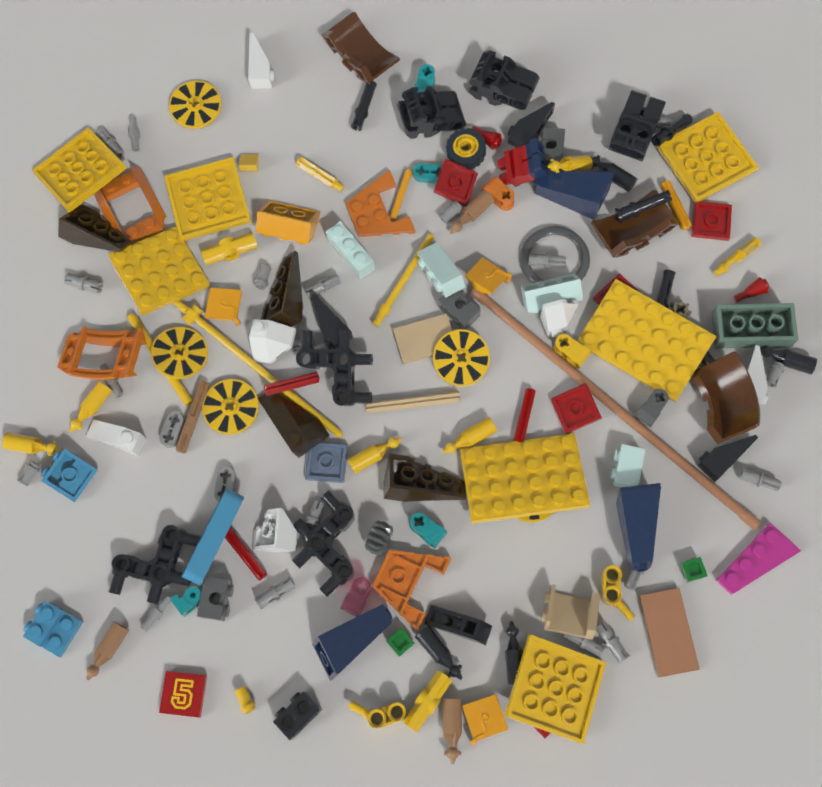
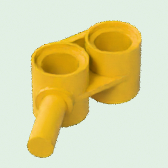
[601,565,635,621]
[348,701,407,729]

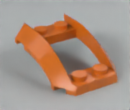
[94,166,166,245]
[57,326,147,380]

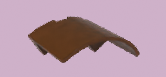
[322,12,400,84]
[590,190,679,258]
[692,351,760,444]

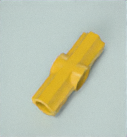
[200,232,258,266]
[403,670,453,733]

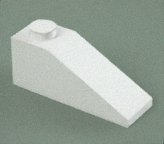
[248,33,275,89]
[746,345,769,407]
[86,419,146,456]

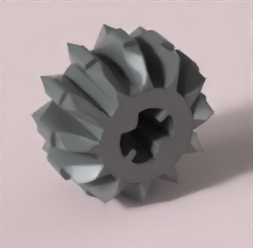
[365,520,393,556]

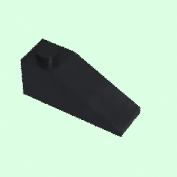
[507,102,555,147]
[311,293,353,349]
[697,435,758,482]
[424,605,492,645]

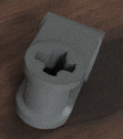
[635,389,669,427]

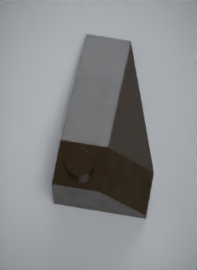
[58,204,132,252]
[261,251,303,327]
[258,393,330,458]
[383,453,466,501]

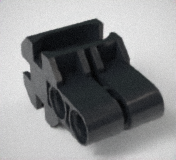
[469,50,540,110]
[397,86,466,139]
[608,90,666,162]

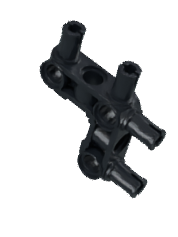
[296,330,373,406]
[292,491,355,597]
[108,525,201,605]

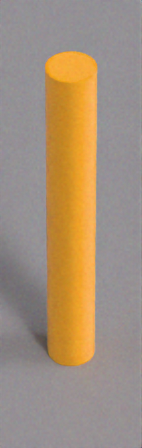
[389,169,412,220]

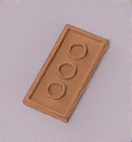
[639,588,700,678]

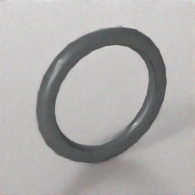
[520,226,590,283]

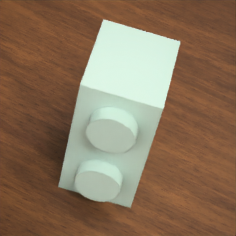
[610,444,645,488]

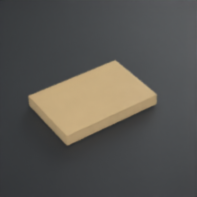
[393,313,452,365]

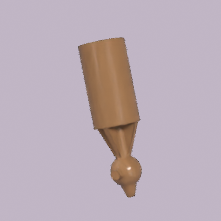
[450,190,494,234]
[86,621,129,681]
[443,699,462,764]

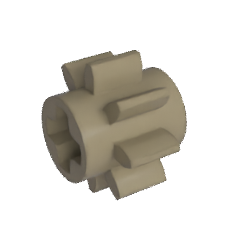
[668,299,692,320]

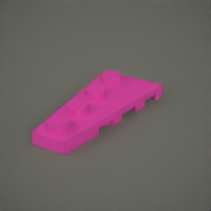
[716,523,801,595]

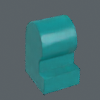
[170,587,202,617]

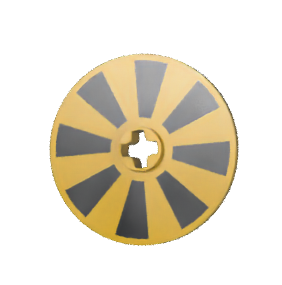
[169,81,222,129]
[151,327,208,379]
[433,329,490,386]
[202,379,259,435]

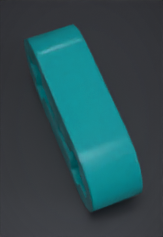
[413,163,442,183]

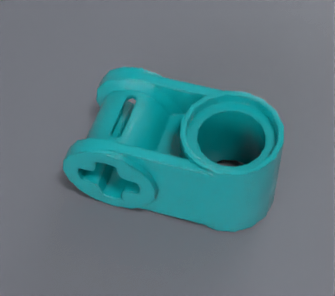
[415,64,435,92]
[410,513,447,548]

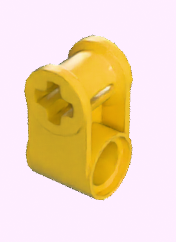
[553,334,591,369]

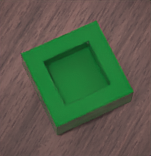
[680,557,708,583]
[386,628,415,657]

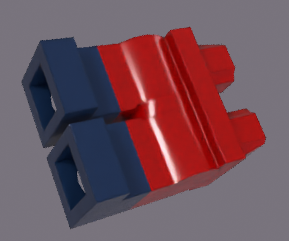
[497,137,548,187]

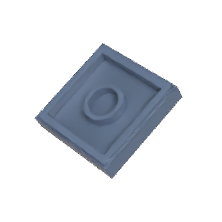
[305,442,348,483]

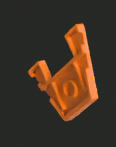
[345,170,416,237]
[372,550,452,630]

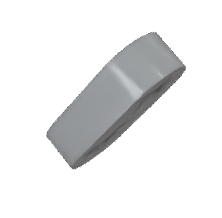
[159,411,185,448]
[214,467,236,502]

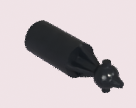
[590,155,638,192]
[760,346,817,375]
[505,621,523,685]
[415,625,463,680]

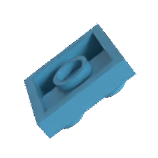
[40,448,97,502]
[23,601,83,657]

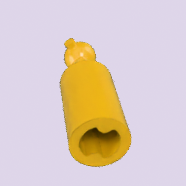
[547,155,593,173]
[69,381,113,433]
[442,417,497,454]
[2,432,62,456]
[347,437,402,474]

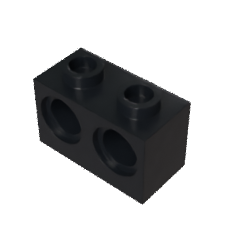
[273,691,322,740]

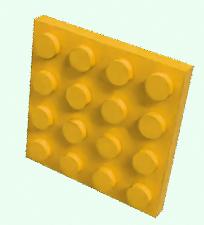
[656,112,759,202]
[32,127,127,213]
[164,157,252,241]
[108,227,210,316]
[504,634,606,744]

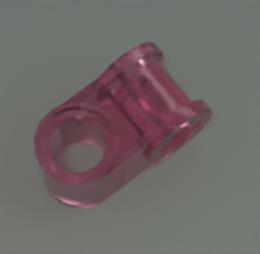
[340,577,372,617]

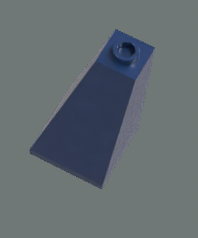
[534,171,615,220]
[616,483,661,572]
[312,604,392,681]

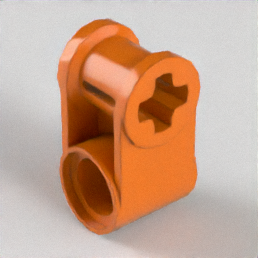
[481,176,515,211]

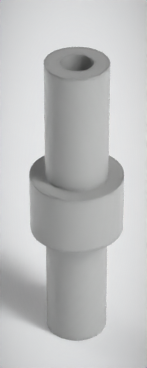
[129,117,140,152]
[99,363,123,398]
[140,595,171,632]

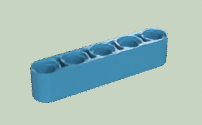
[181,488,244,586]

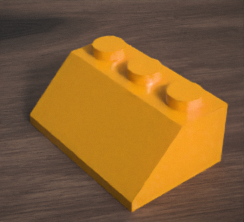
[256,200,321,244]

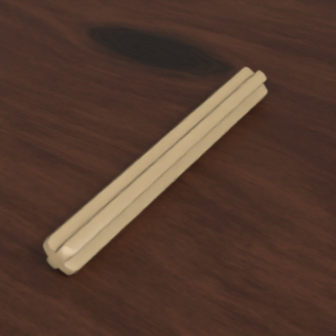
[366,391,460,413]

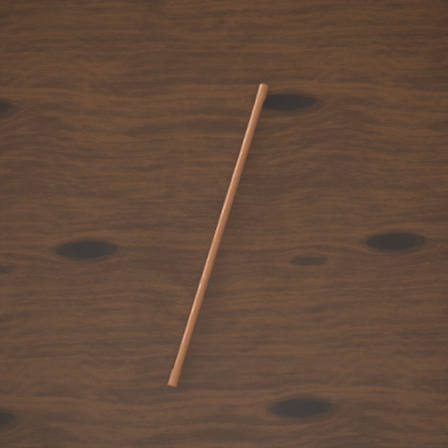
[470,288,762,530]

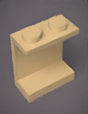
[541,584,600,640]

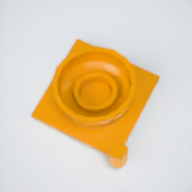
[465,257,512,295]
[205,288,242,327]
[462,694,509,746]

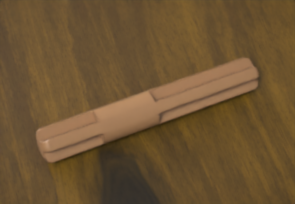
[176,381,209,454]

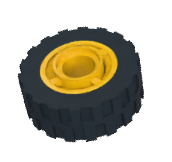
[446,128,486,169]

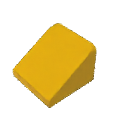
[239,154,259,172]

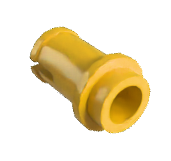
[234,686,256,715]

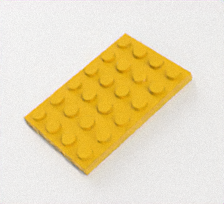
[577,279,716,402]
[460,433,590,524]

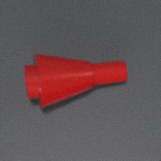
[471,126,502,150]
[734,277,770,302]

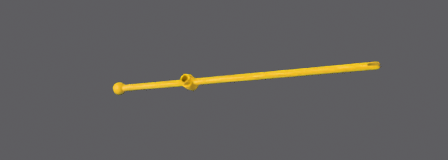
[172,300,343,438]

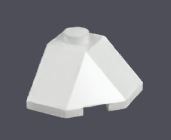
[540,299,579,338]
[249,319,296,364]
[252,508,297,552]

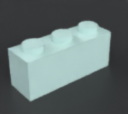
[326,221,375,280]
[417,242,465,298]
[521,273,583,313]

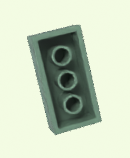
[711,303,798,349]

